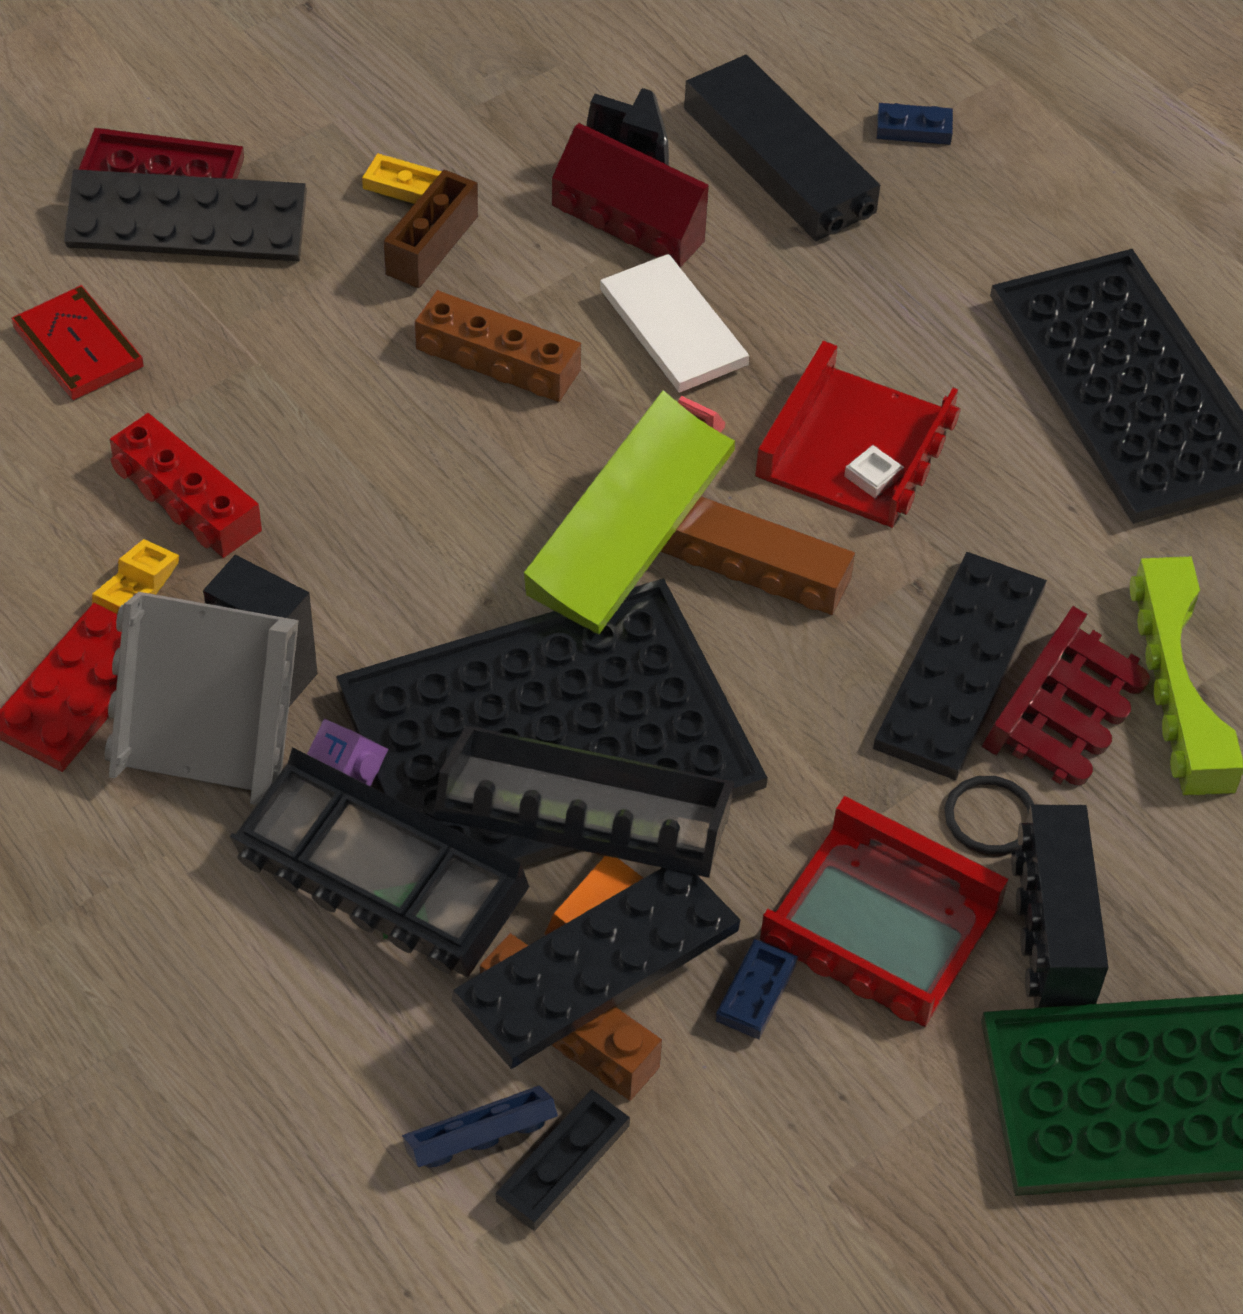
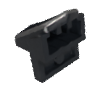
[586,88,669,165]

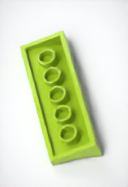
[524,390,735,634]

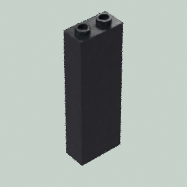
[684,54,881,242]

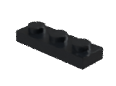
[496,1089,630,1231]

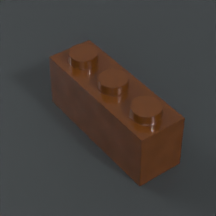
[384,169,478,288]

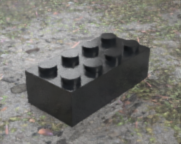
[1011,804,1109,1008]

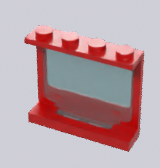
[760,796,1009,1027]

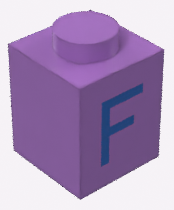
[307,718,388,786]

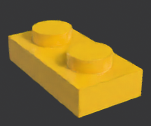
[362,153,442,204]

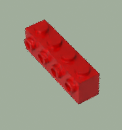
[109,413,262,558]

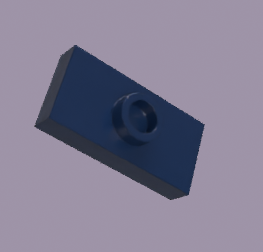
[715,939,798,1040]

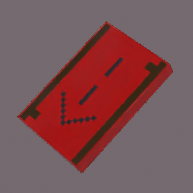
[11,285,144,400]

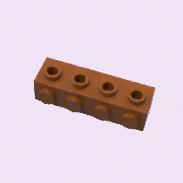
[415,290,581,402]
[480,933,662,1101]

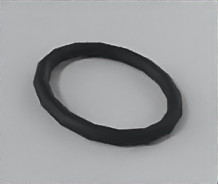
[944,776,1034,854]

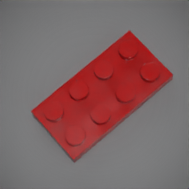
[0,603,122,772]

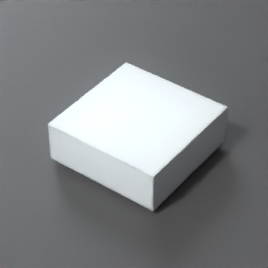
[844,445,904,499]

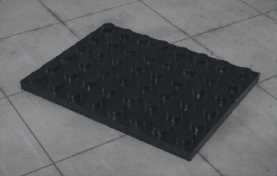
[336,578,768,896]

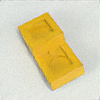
[92,539,179,614]

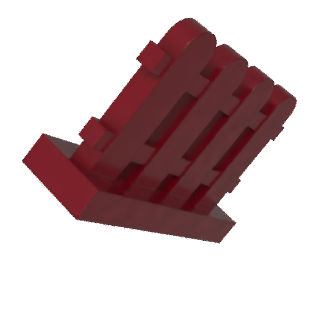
[981,606,1150,785]

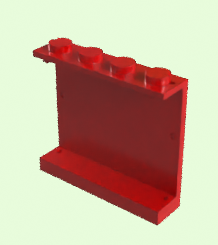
[755,341,961,528]

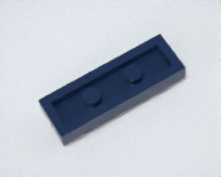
[402,1085,558,1168]

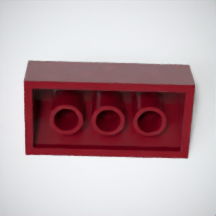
[552,123,709,268]

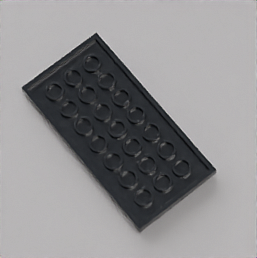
[990,249,1243,524]

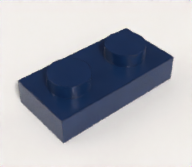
[876,103,953,145]

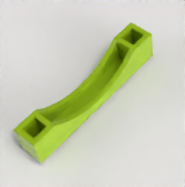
[1130,556,1243,796]

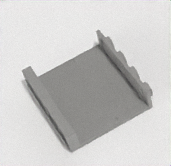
[104,592,299,805]

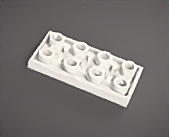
[600,254,749,393]

